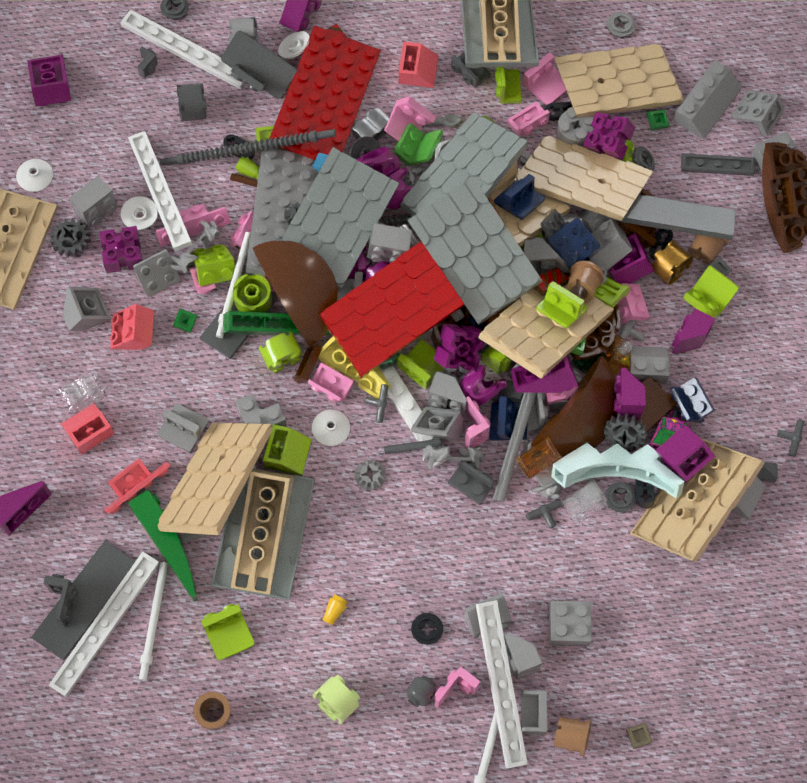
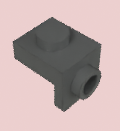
[137,47,158,78]

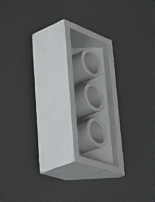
[673,60,742,139]

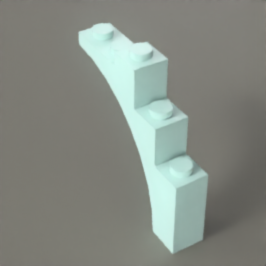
[551,443,684,498]

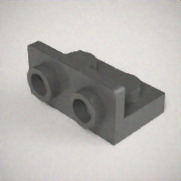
[451,52,491,88]
[448,460,494,505]

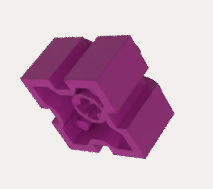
[583,112,636,161]
[99,226,143,273]
[434,324,485,370]

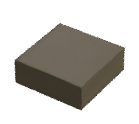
[626,723,653,749]

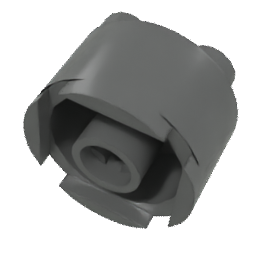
[177,83,207,121]

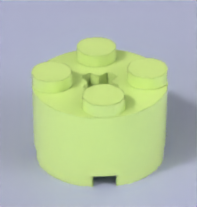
[313,675,360,724]

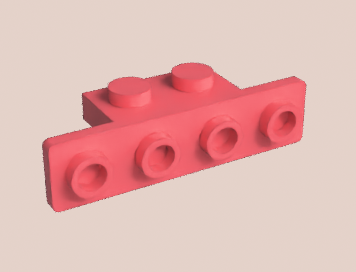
[104,458,171,514]

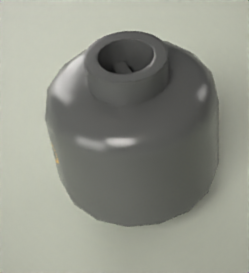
[406,675,436,707]

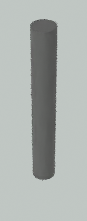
[384,438,442,454]

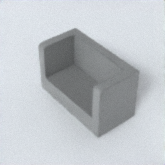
[521,690,547,735]

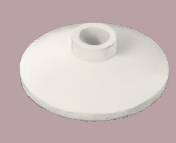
[278,31,310,59]
[16,159,53,192]
[121,196,158,231]
[312,410,350,446]

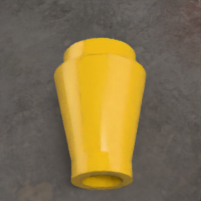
[322,594,348,626]

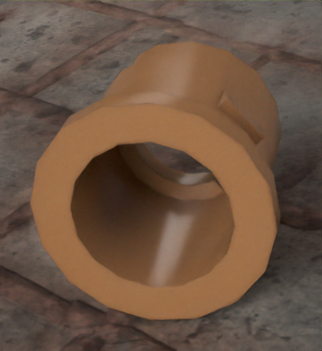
[688,234,729,264]
[566,261,604,303]
[193,692,231,730]
[554,716,592,757]

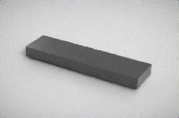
[681,153,755,176]

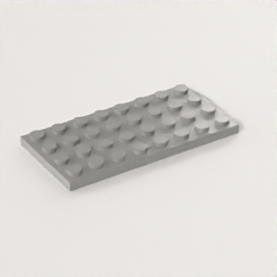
[246,147,319,276]

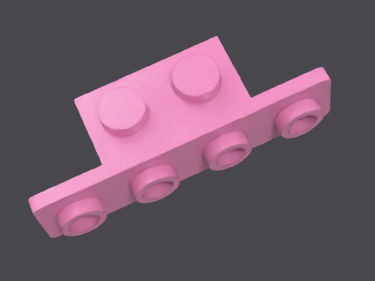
[156,203,230,247]

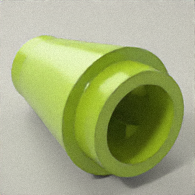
[235,156,259,179]

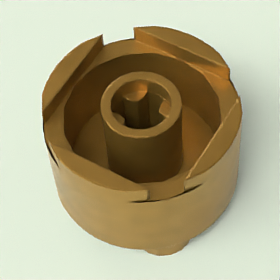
[651,240,694,285]

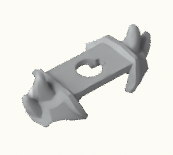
[170,221,221,274]
[517,439,561,500]
[422,445,484,470]

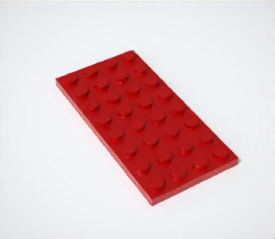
[268,25,381,160]

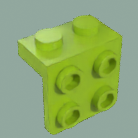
[190,244,235,286]
[201,604,254,661]

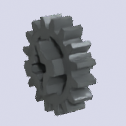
[50,218,91,258]
[604,413,647,451]

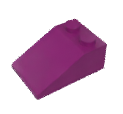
[27,54,71,107]
[510,355,578,393]
[0,481,52,536]

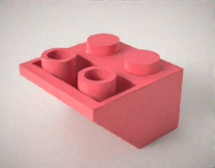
[398,42,439,88]
[110,304,154,350]
[61,403,114,455]

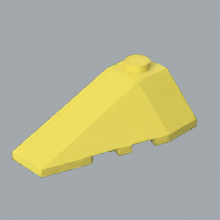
[318,336,391,399]

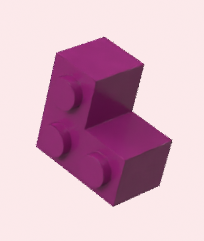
[279,0,322,32]
[609,233,654,284]

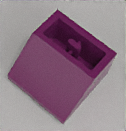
[672,308,715,354]
[614,368,646,419]
[655,425,715,482]

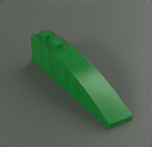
[223,311,331,336]
[128,490,197,602]

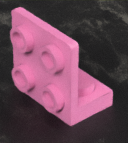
[523,52,566,105]
[384,96,436,141]
[465,396,491,449]
[434,666,480,708]

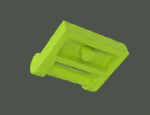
[594,277,631,308]

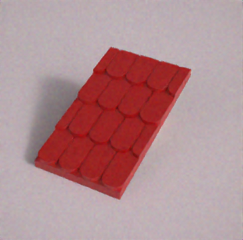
[320,241,464,378]

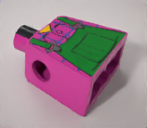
[649,410,689,450]

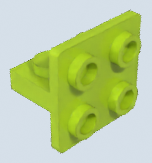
[536,282,588,328]

